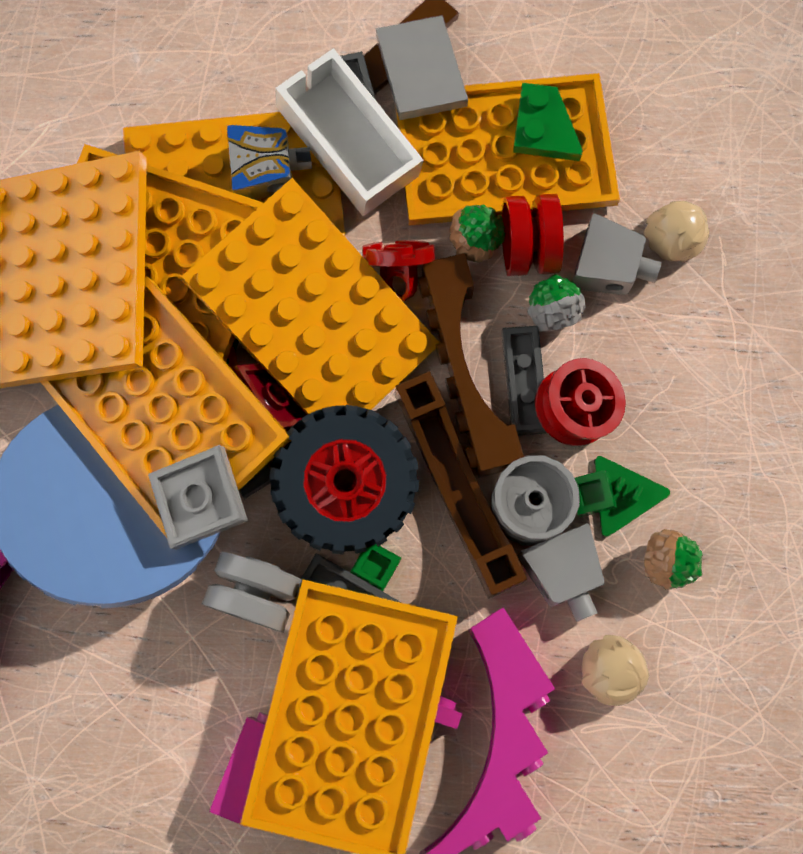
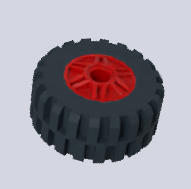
[269,405,419,555]

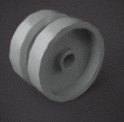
[491,456,579,546]
[202,552,302,633]

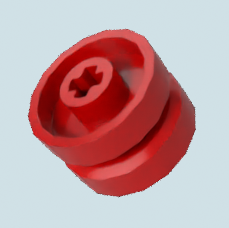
[501,194,564,276]

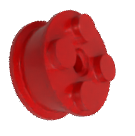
[535,358,626,446]

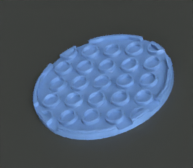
[0,405,220,608]

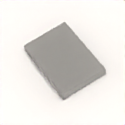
[376,16,468,120]

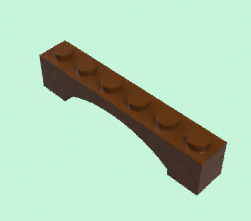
[417,253,524,478]
[395,371,527,599]

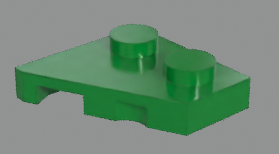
[513,82,583,161]

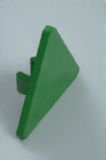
[594,456,670,537]

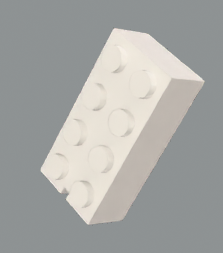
[275,48,423,216]

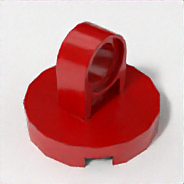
[362,240,435,301]

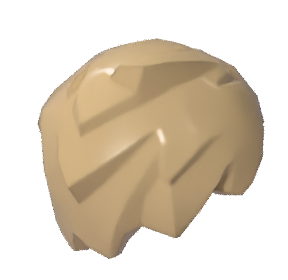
[644,201,709,262]
[581,635,649,706]

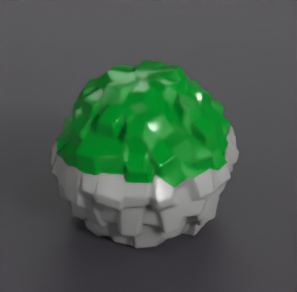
[527,274,586,332]

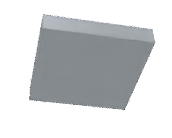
[148,445,248,550]

